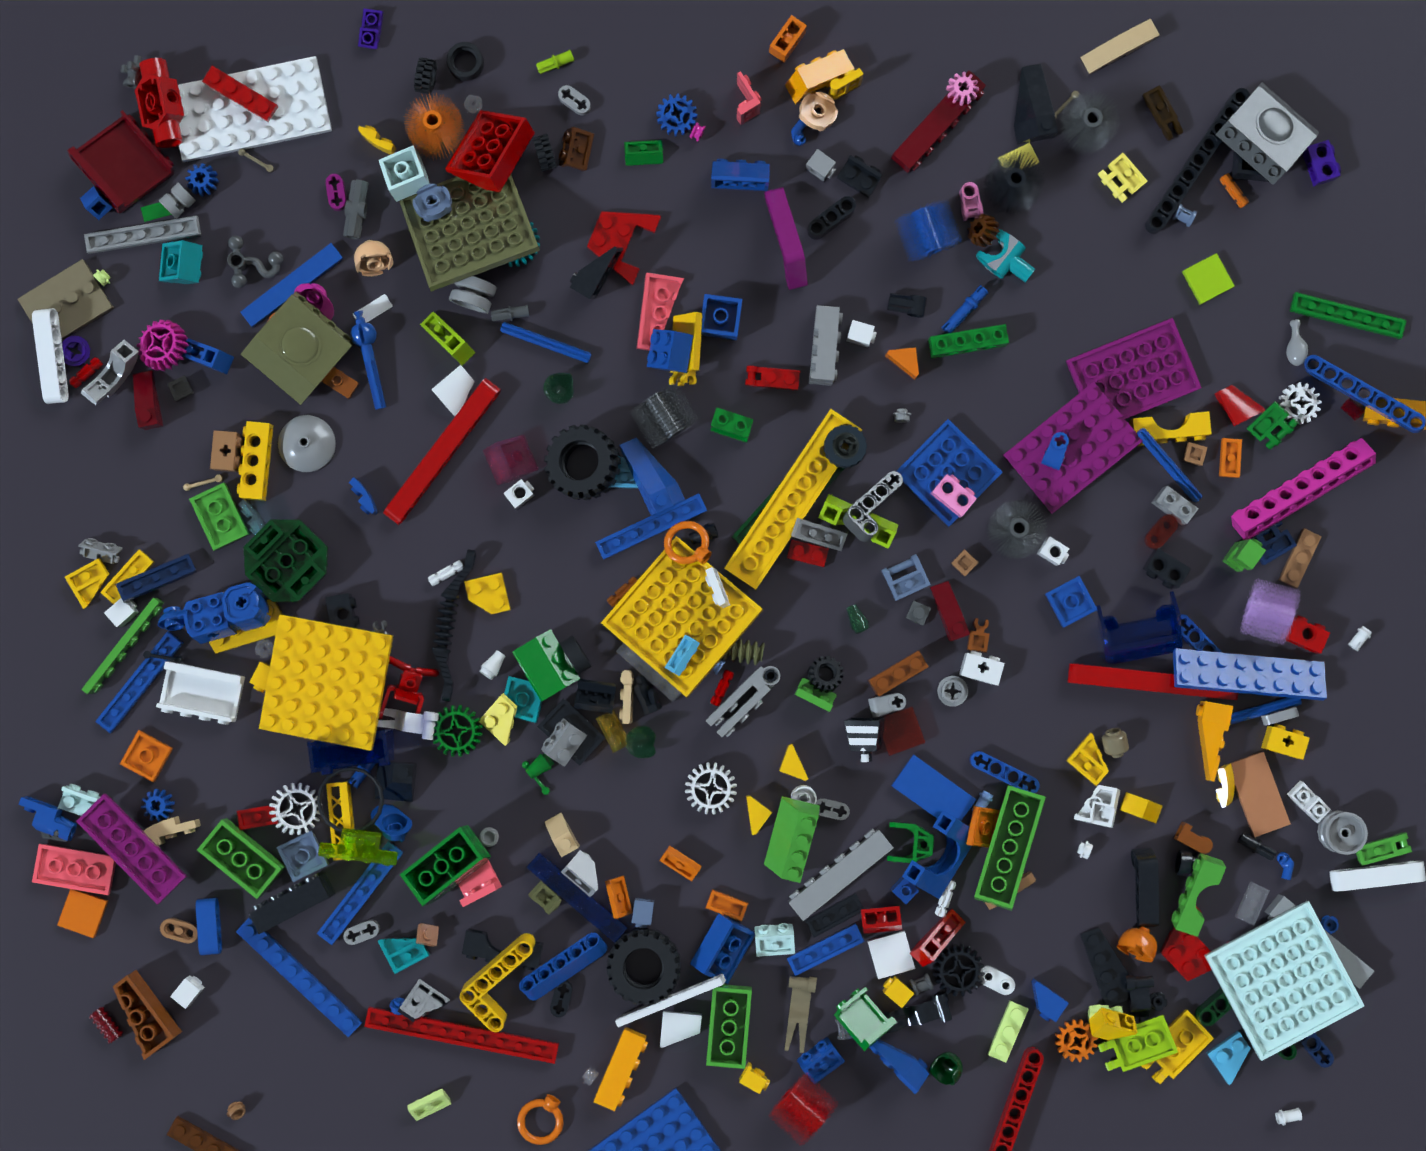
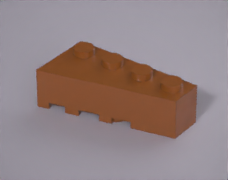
[113,970,182,1060]

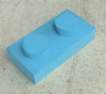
[665,635,700,676]

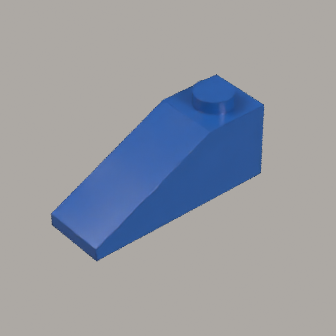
[182,338,234,375]

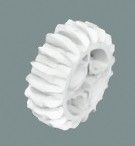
[685,762,737,815]
[269,783,320,835]

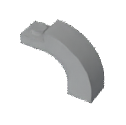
[81,340,139,405]

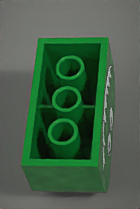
[400,825,491,906]

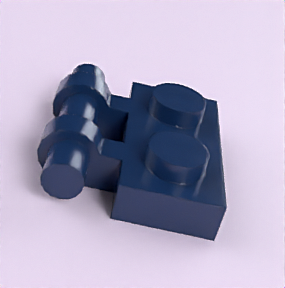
[1251,521,1297,566]

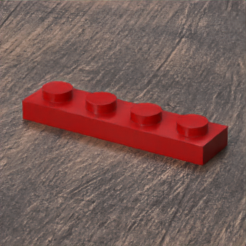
[202,66,278,123]

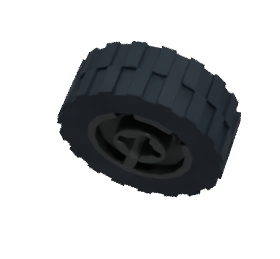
[824,424,867,468]

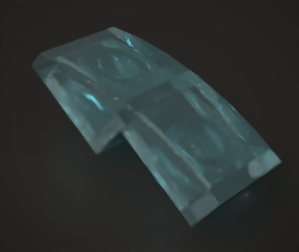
[238,499,265,535]

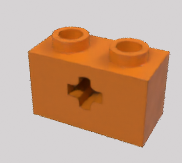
[769,15,807,63]

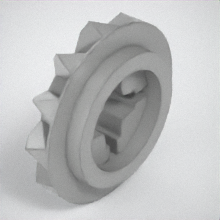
[937,676,968,706]

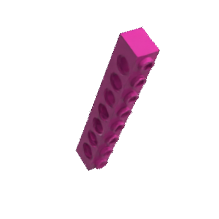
[1231,438,1376,540]

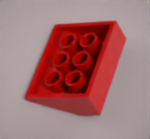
[445,110,535,192]

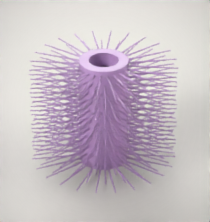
[1240,579,1300,645]

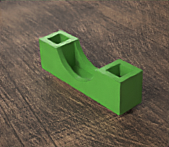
[1171,853,1226,937]

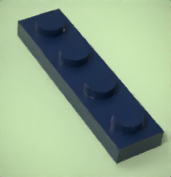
[115,553,197,603]

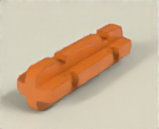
[1219,173,1249,208]

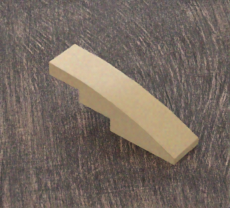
[1080,19,1160,74]

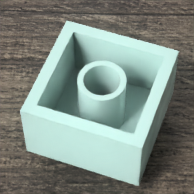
[379,145,430,202]

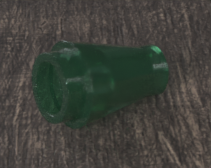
[846,604,870,634]

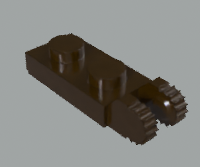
[1142,85,1183,141]

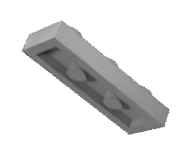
[791,518,848,551]

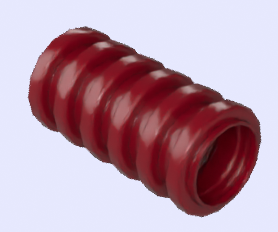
[89,1007,123,1044]

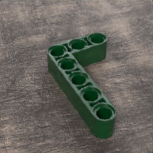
[1194,987,1297,1060]

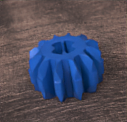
[185,163,219,197]
[141,789,175,822]

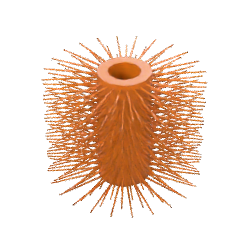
[404,93,466,160]

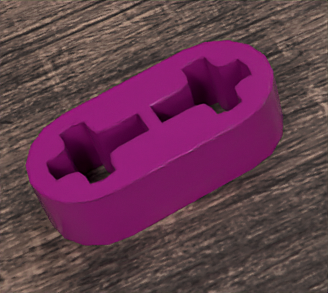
[326,174,347,211]

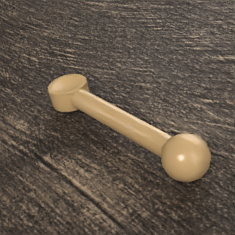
[183,475,223,491]

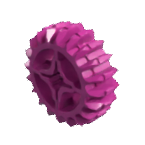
[137,319,189,371]

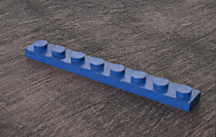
[236,917,362,1037]

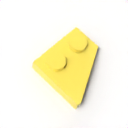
[479,693,517,746]

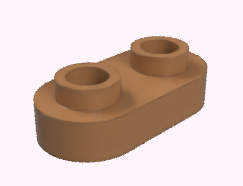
[160,918,198,944]

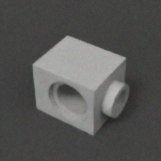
[805,149,836,182]

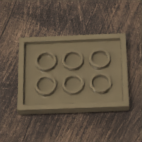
[18,259,114,340]

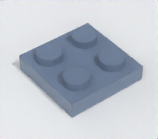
[276,830,329,882]

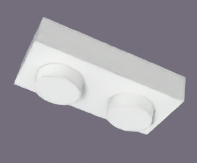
[705,567,730,608]

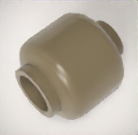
[1102,728,1129,758]

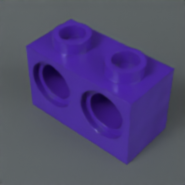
[1302,140,1341,187]

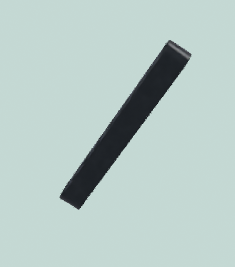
[1145,88,1250,234]

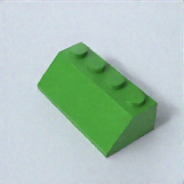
[764,796,820,883]

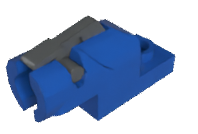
[18,796,77,842]

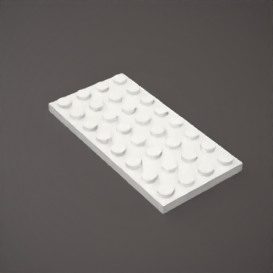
[178,56,332,162]

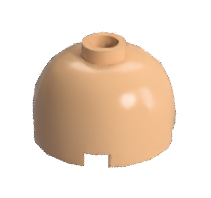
[354,240,393,277]

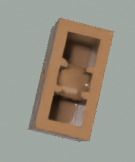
[210,430,243,472]

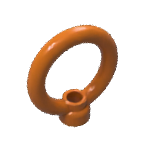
[664,521,712,564]
[517,1094,564,1145]

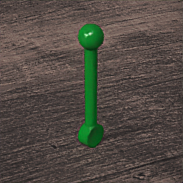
[522,761,550,795]

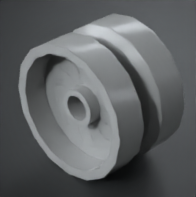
[449,276,497,313]
[1317,810,1368,855]

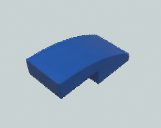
[349,477,378,515]

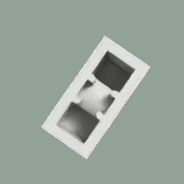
[959,650,1005,686]

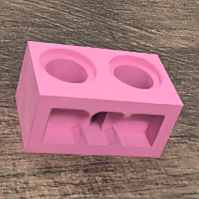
[930,474,977,518]

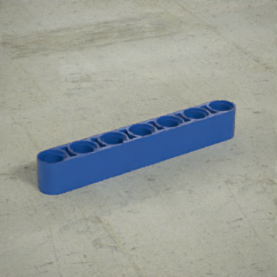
[1304,355,1426,433]

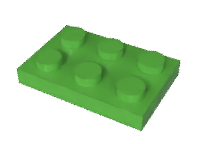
[189,482,250,551]

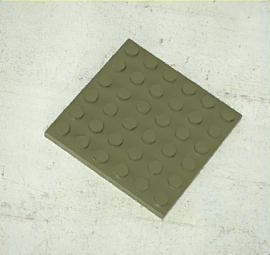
[399,174,540,291]

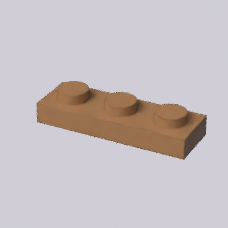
[1278,528,1322,588]

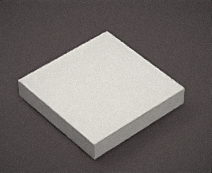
[867,931,915,979]

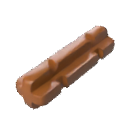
[607,577,637,607]

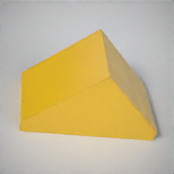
[779,743,808,781]
[1119,792,1162,823]
[746,795,772,835]

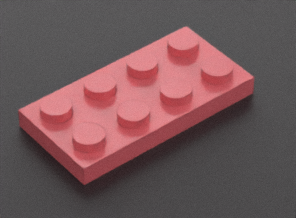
[32,843,116,895]

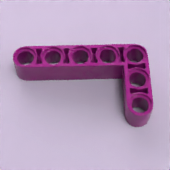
[764,187,808,290]

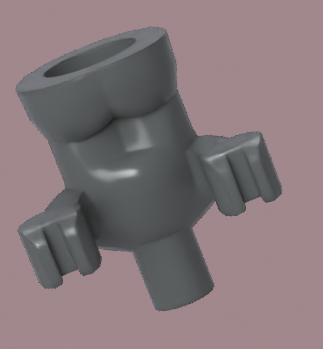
[120,55,142,89]

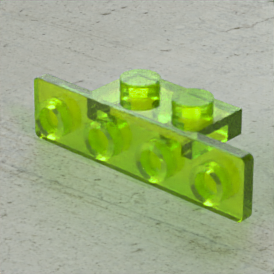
[318,828,398,866]

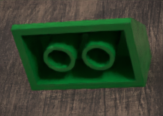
[512,629,580,702]

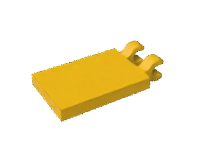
[669,312,702,386]
[1141,1009,1214,1084]

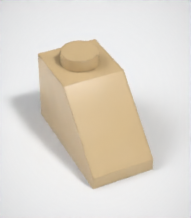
[545,812,580,857]

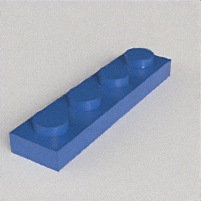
[786,923,865,976]

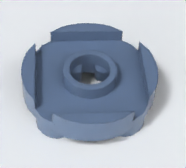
[413,184,452,222]

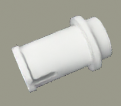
[1348,626,1372,651]
[1275,1108,1302,1126]

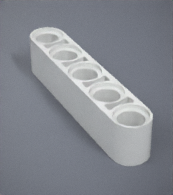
[32,308,69,404]
[1329,861,1426,891]

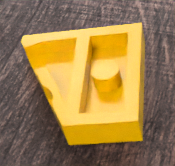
[65,558,110,609]

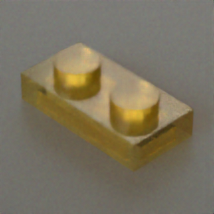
[596,710,631,753]

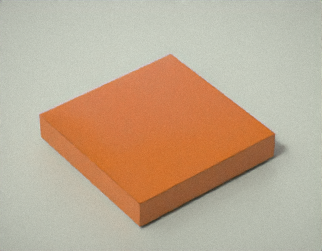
[120,730,173,782]
[966,806,1000,848]
[57,889,108,938]

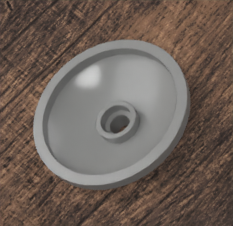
[278,415,336,472]

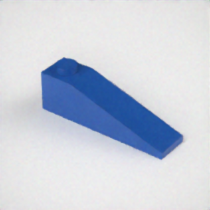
[869,1040,929,1094]

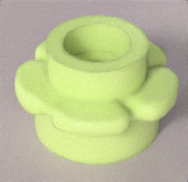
[93,269,111,286]

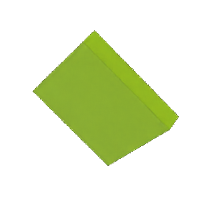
[1182,253,1235,305]

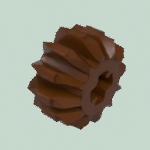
[967,214,1000,247]

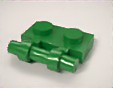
[1247,401,1299,450]

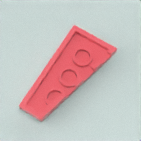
[636,273,684,351]

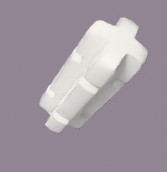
[428,560,464,586]
[935,880,956,917]

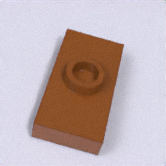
[321,367,359,399]

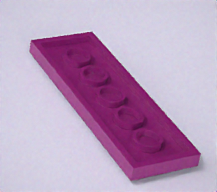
[76,793,187,905]

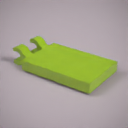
[1097,1015,1178,1072]

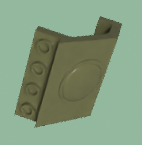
[241,292,354,405]

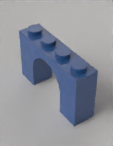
[902,811,972,899]

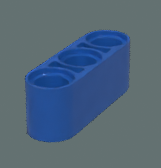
[196,898,222,955]

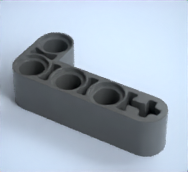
[843,471,903,542]

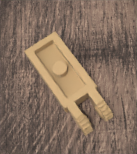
[619,670,634,724]

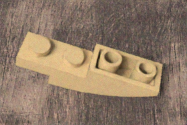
[143,816,201,848]

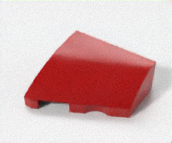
[1215,385,1265,426]

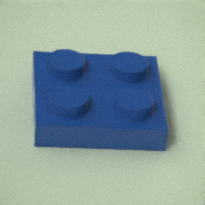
[1045,576,1098,628]

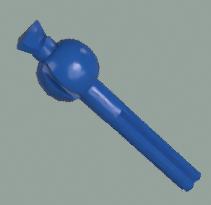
[350,310,386,410]

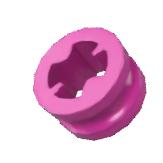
[690,122,706,142]

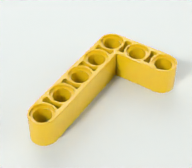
[460,933,536,1032]

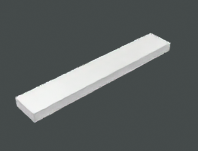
[615,974,726,1027]

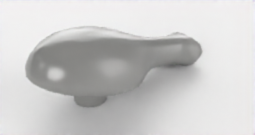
[1286,319,1308,366]

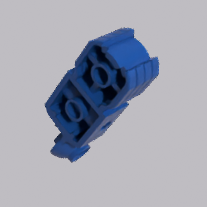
[158,582,271,644]

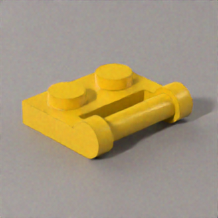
[828,68,864,100]

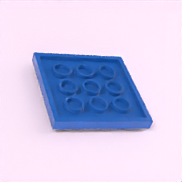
[896,419,1003,527]

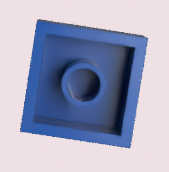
[701,294,742,340]
[647,329,693,373]

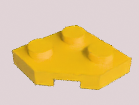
[464,573,511,614]

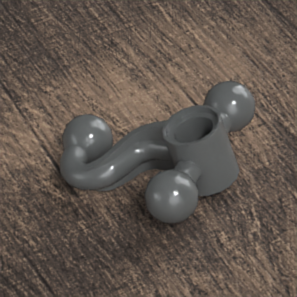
[227,235,283,288]

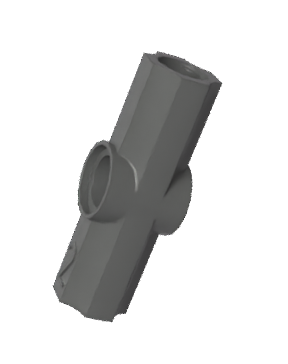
[343,179,369,240]

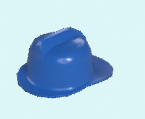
[371,804,413,842]

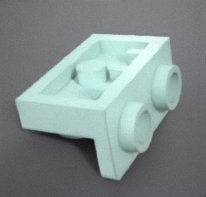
[58,784,100,816]
[754,923,795,957]

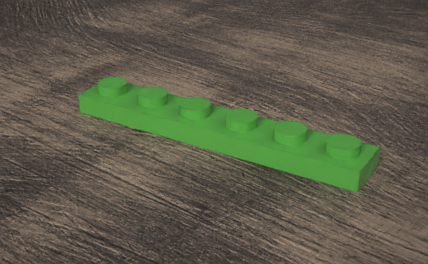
[81,598,164,694]

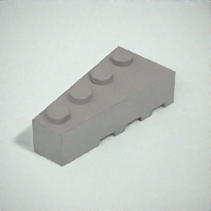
[809,305,843,386]

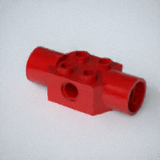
[135,58,184,148]

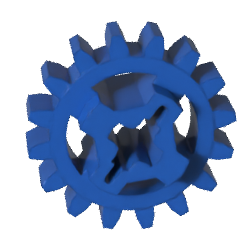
[656,94,697,137]

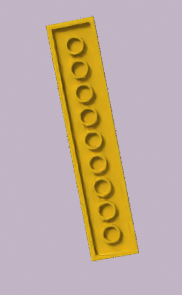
[724,409,862,590]

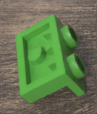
[794,678,837,712]

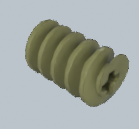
[723,638,765,666]

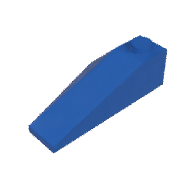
[619,438,685,515]

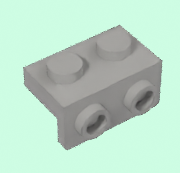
[541,718,587,767]

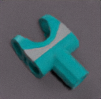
[976,229,1035,282]

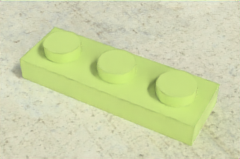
[987,1000,1028,1063]

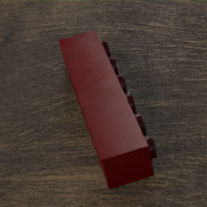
[891,70,986,173]

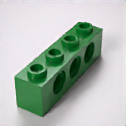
[928,324,1009,359]

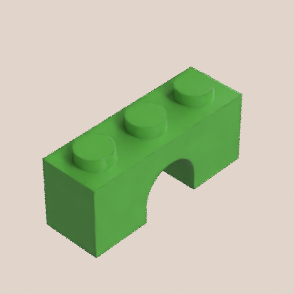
[1222,539,1266,572]

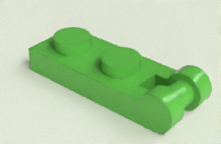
[1356,832,1412,866]

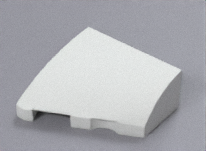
[431,365,475,416]
[1074,785,1120,828]
[660,1011,702,1048]

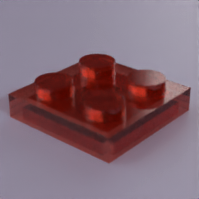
[881,706,925,756]

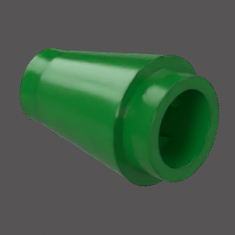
[525,753,554,779]

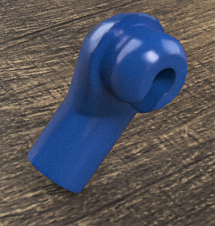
[791,119,807,146]
[1277,852,1294,880]

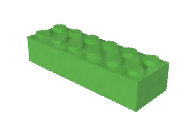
[974,785,1046,911]

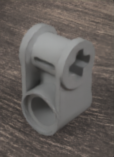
[868,693,906,718]

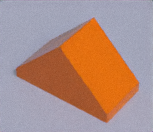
[885,347,919,380]

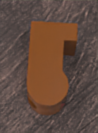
[1173,822,1213,854]

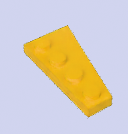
[209,599,283,654]

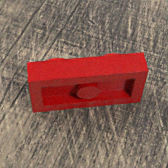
[787,540,829,567]
[237,805,279,830]

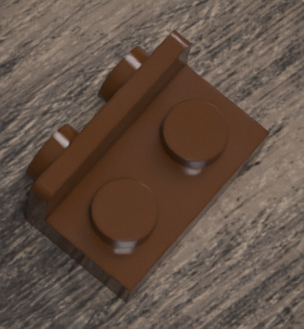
[558,127,594,171]

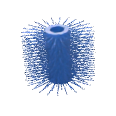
[894,201,962,261]

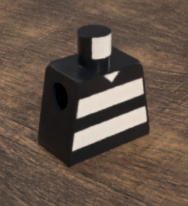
[844,717,885,762]

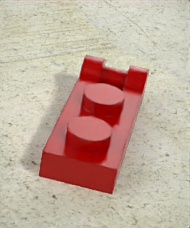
[745,366,800,390]

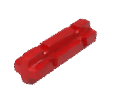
[69,357,103,388]
[710,670,734,706]

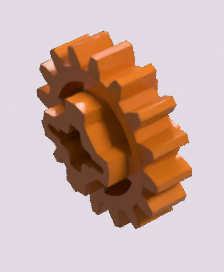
[1055,1019,1098,1062]

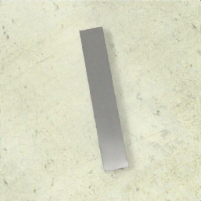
[84,216,201,254]

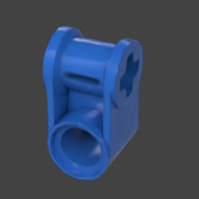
[1041,432,1069,470]

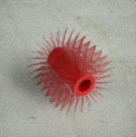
[770,1073,838,1145]

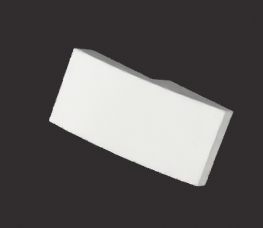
[1287,781,1331,823]

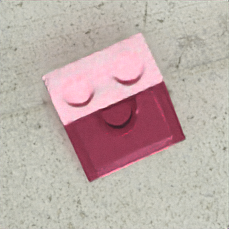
[483,435,538,485]

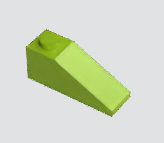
[420,311,476,366]

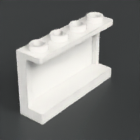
[156,661,245,725]

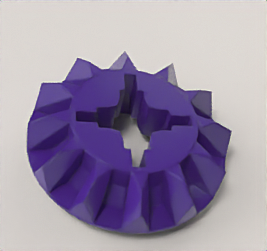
[62,336,91,367]

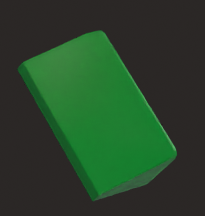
[624,140,663,166]

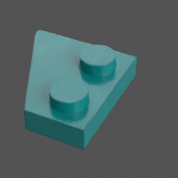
[378,938,430,974]

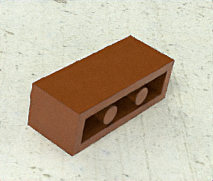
[868,650,929,697]

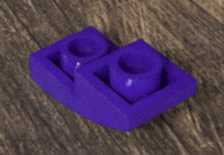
[358,8,384,49]

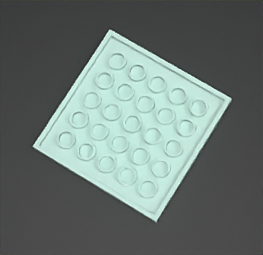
[1204,901,1364,1061]

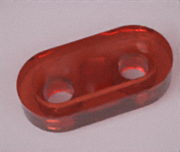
[1145,515,1178,549]

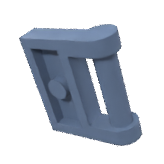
[881,554,931,601]

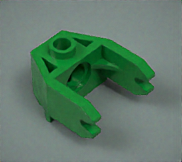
[887,822,934,863]

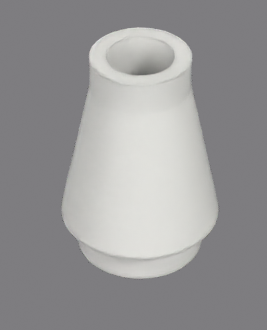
[480,650,506,680]

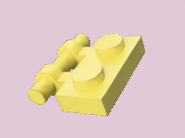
[1098,153,1148,203]

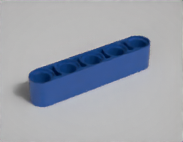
[519,933,607,1001]

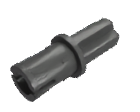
[491,305,530,321]

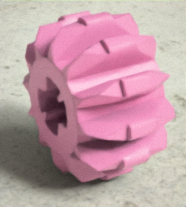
[946,71,979,106]

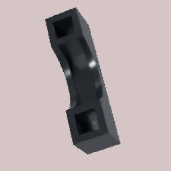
[462,929,544,970]

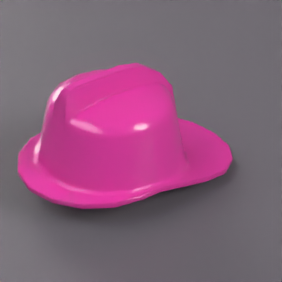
[294,283,334,320]

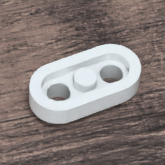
[978,966,1015,995]

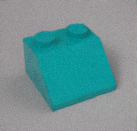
[159,240,203,284]

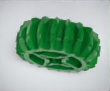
[433,705,483,757]

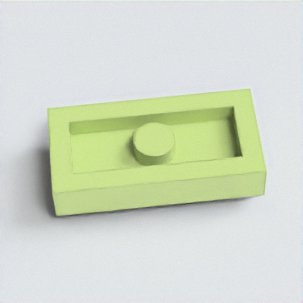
[407,1089,451,1121]

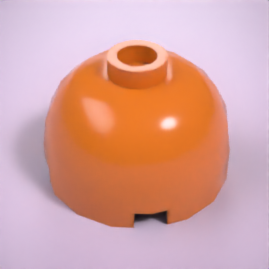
[1117,927,1157,963]

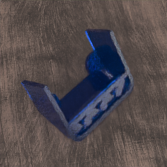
[1096,591,1183,664]
[307,729,394,775]

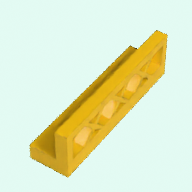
[326,781,357,861]

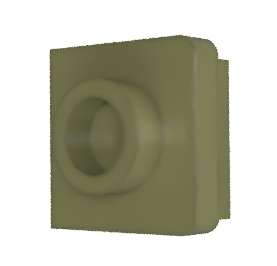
[528,881,562,915]

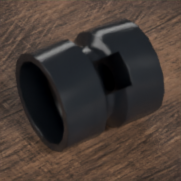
[1175,850,1207,876]

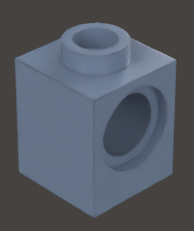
[632,898,654,928]

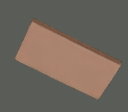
[1229,751,1291,837]

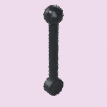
[143,651,184,664]

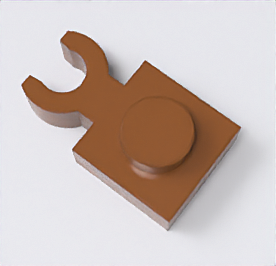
[967,618,990,653]

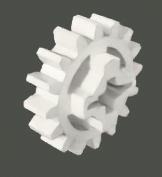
[1279,382,1322,425]

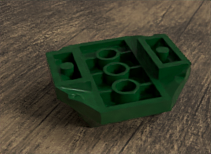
[243,519,328,602]

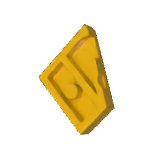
[1066,733,1109,786]

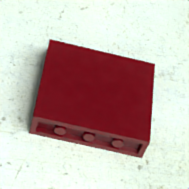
[67,110,174,214]

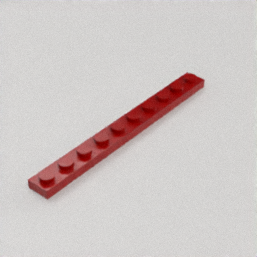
[364,1006,559,1064]

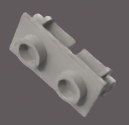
[78,538,123,564]

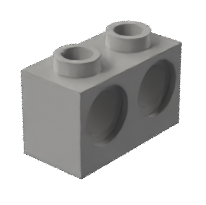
[1151,486,1199,525]

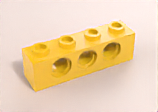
[237,421,274,501]

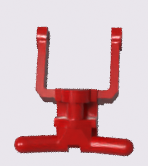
[379,656,439,719]

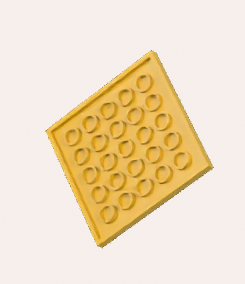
[601,536,763,698]
[259,614,394,751]

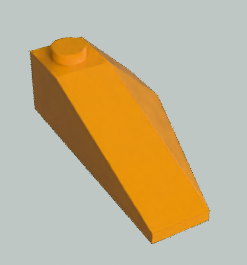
[1196,701,1233,782]

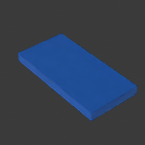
[891,754,976,821]

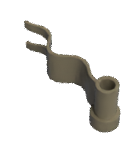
[785,976,817,1053]

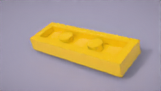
[100,549,155,604]

